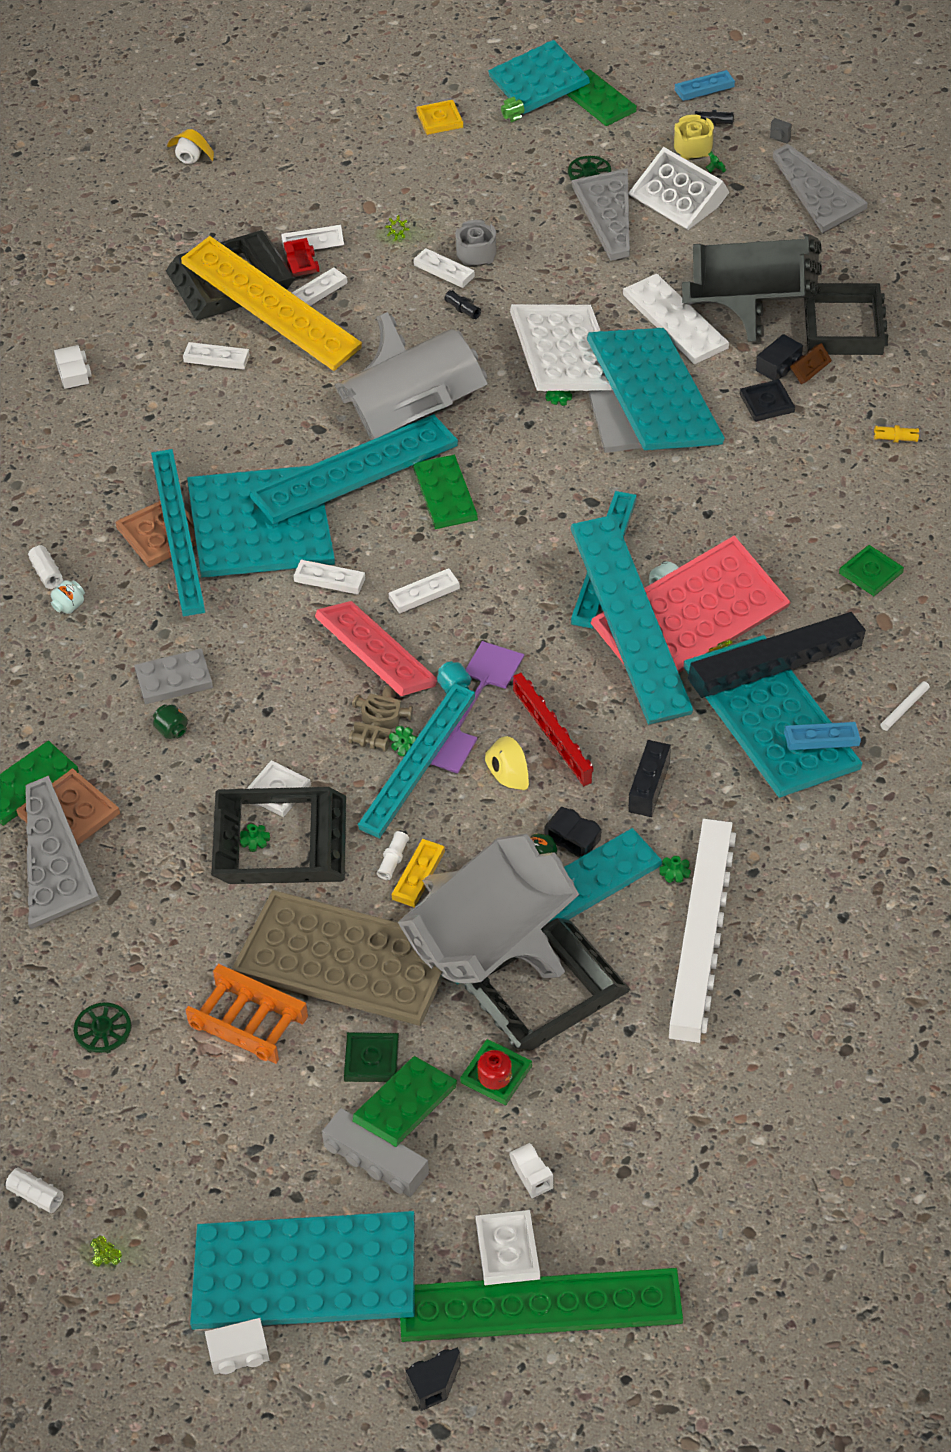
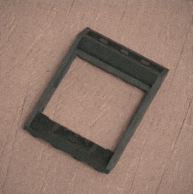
[166,230,296,320]
[211,787,346,884]
[465,918,630,1050]

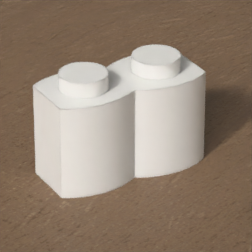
[54,345,91,389]

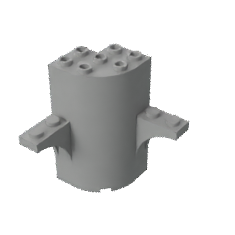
[334,312,487,440]
[398,834,579,983]

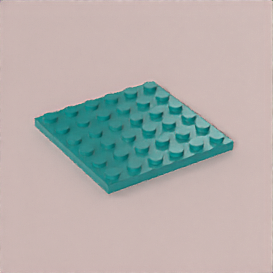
[187,466,335,578]

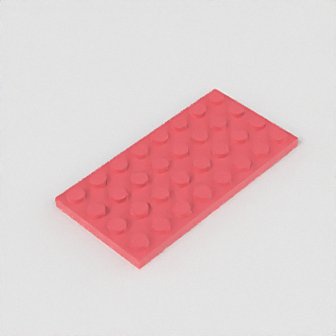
[591,535,791,673]

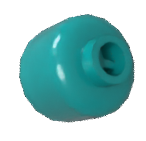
[437,661,471,694]

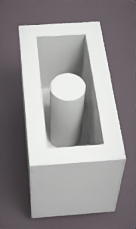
[205,1318,270,1375]

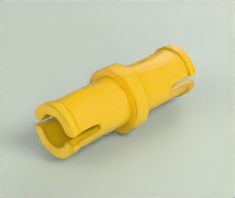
[874,425,919,443]

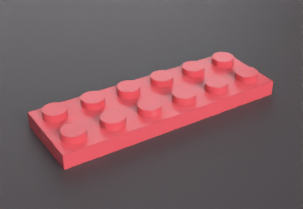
[315,601,437,696]

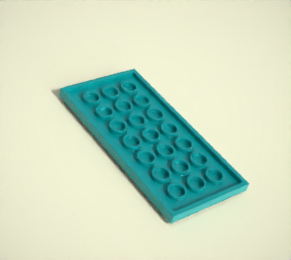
[587,328,725,451]
[683,635,863,798]
[190,1211,415,1330]

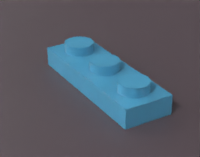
[675,70,735,101]
[784,722,861,750]

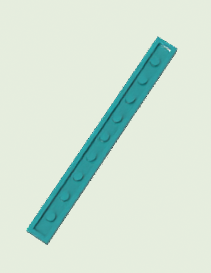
[151,449,205,617]

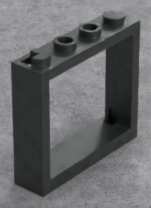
[804,283,888,355]

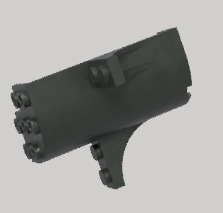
[682,234,822,343]

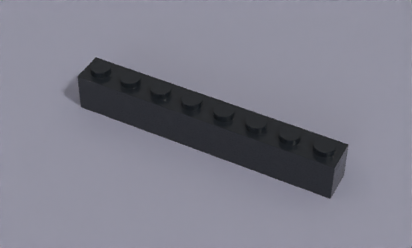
[688,612,866,698]

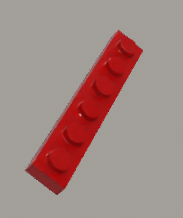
[513,673,594,787]

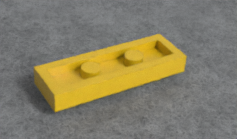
[392,839,445,908]

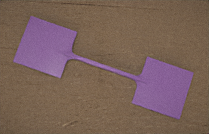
[431,641,524,773]

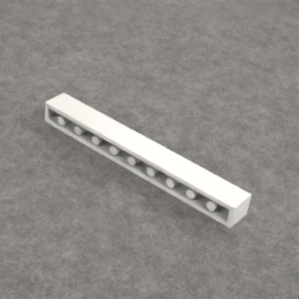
[669,819,736,1043]

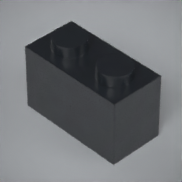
[756,334,803,381]

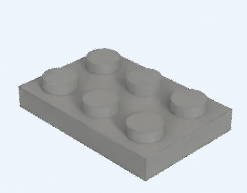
[134,648,213,704]

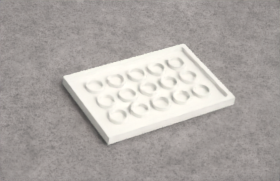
[510,304,613,391]

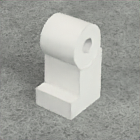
[509,1143,553,1198]

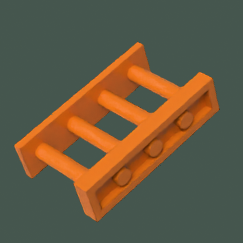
[185,964,308,1064]

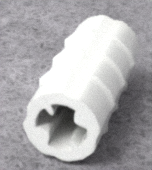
[28,545,63,589]
[6,1167,64,1213]

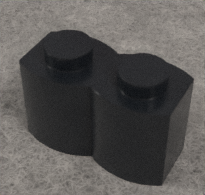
[544,807,602,858]

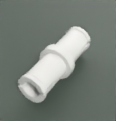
[377,831,409,880]

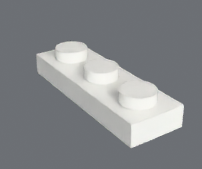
[281,225,344,255]
[414,248,475,288]
[292,268,347,306]
[183,342,250,369]
[294,560,365,595]
[389,568,460,614]

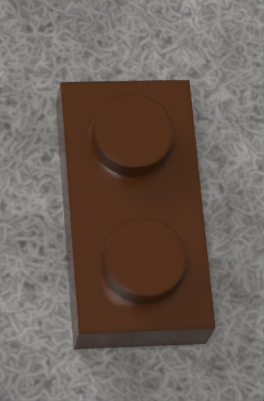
[790,343,832,384]

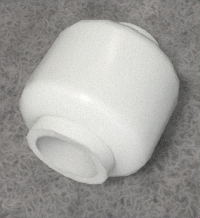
[175,137,202,164]

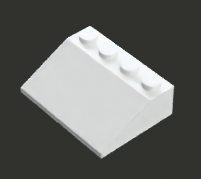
[628,147,729,230]

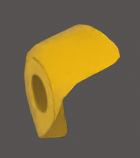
[167,129,214,161]

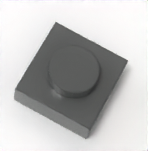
[770,118,792,144]

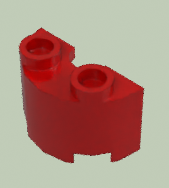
[283,238,320,277]

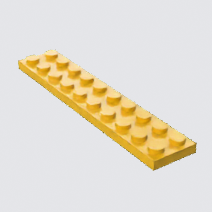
[181,236,362,371]

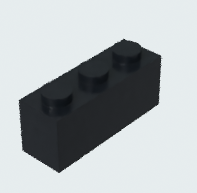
[628,740,671,817]

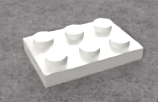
[475,1210,540,1285]

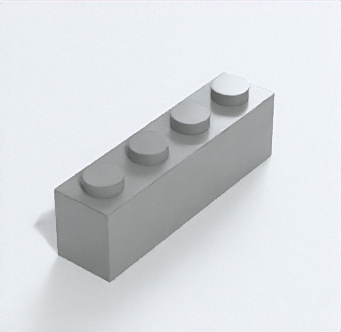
[322,1108,429,1197]

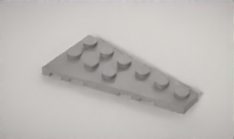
[773,144,868,233]
[572,168,630,261]
[26,776,100,929]

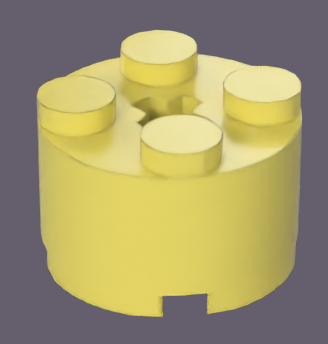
[674,115,714,160]

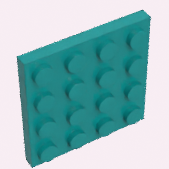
[488,40,590,114]

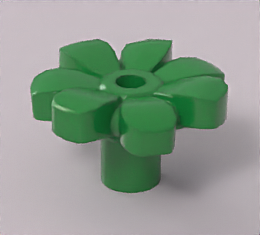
[705,151,726,173]
[545,391,572,406]
[389,726,417,756]
[240,824,271,852]
[659,856,691,883]

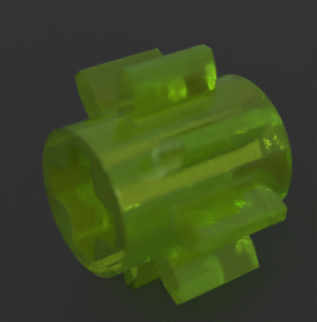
[384,215,409,241]

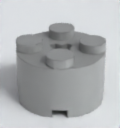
[455,220,496,266]

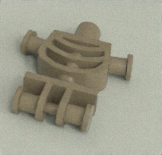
[349,686,413,752]

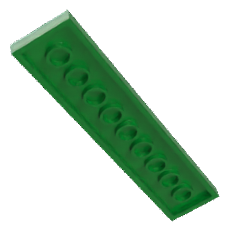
[400,1268,683,1342]

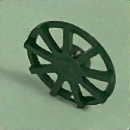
[568,155,612,181]
[73,1002,132,1053]

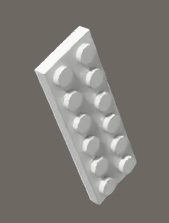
[623,274,729,364]

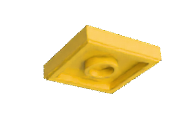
[416,100,463,135]

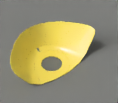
[485,736,529,790]

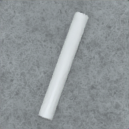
[880,681,930,731]

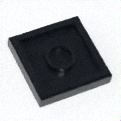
[739,379,795,422]

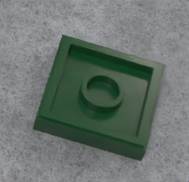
[344,1032,399,1082]

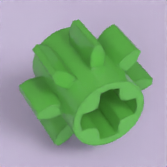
[501,96,525,122]

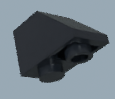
[405,1347,461,1411]

